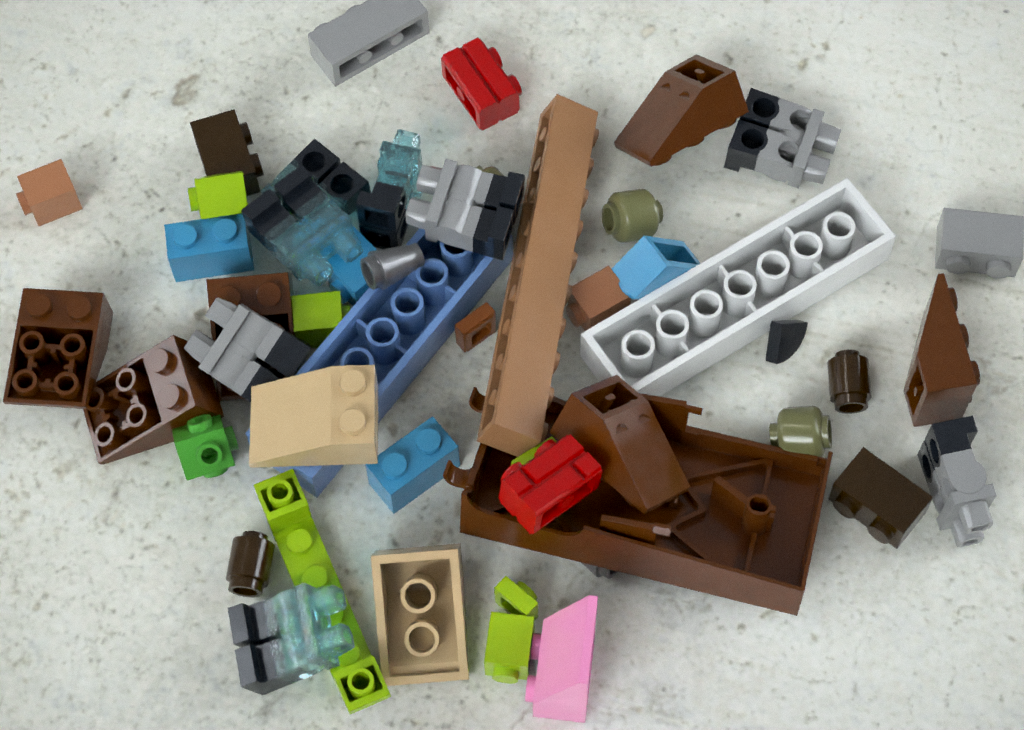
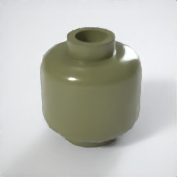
[601,189,663,242]
[769,406,832,457]

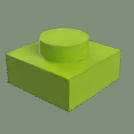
[494,576,538,621]

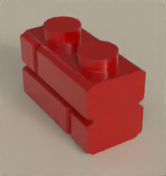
[441,37,522,131]
[498,434,603,534]

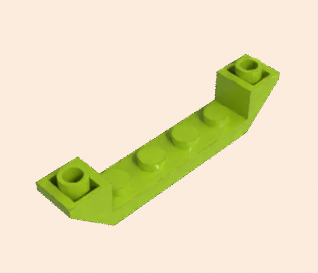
[253,469,391,715]

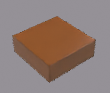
[455,302,496,352]

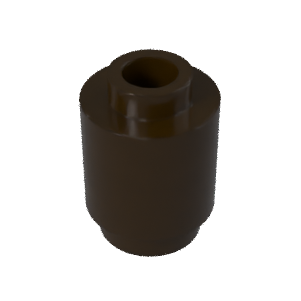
[827,350,872,414]
[226,531,275,598]

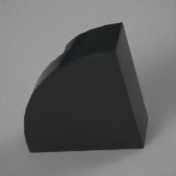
[766,320,808,364]

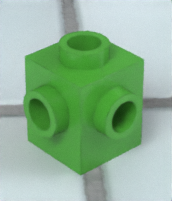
[172,414,239,481]

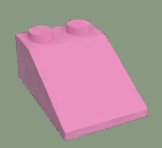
[525,595,598,723]

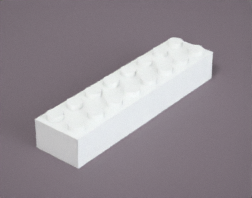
[580,178,896,397]

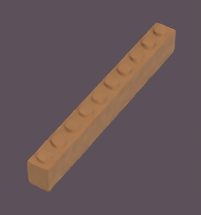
[477,94,599,457]

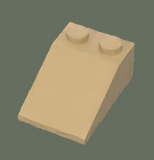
[249,365,378,468]
[371,543,469,686]

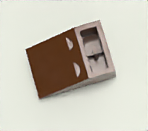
[614,54,749,167]
[206,272,299,401]
[903,273,980,427]
[3,288,113,409]
[83,335,224,465]
[550,375,690,514]

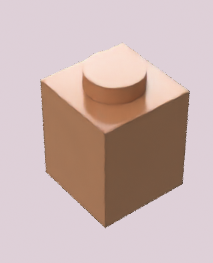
[16,159,83,226]
[565,266,631,331]

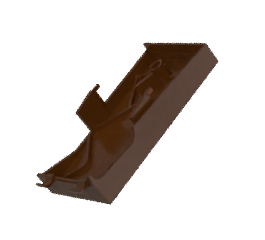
[443,387,833,616]

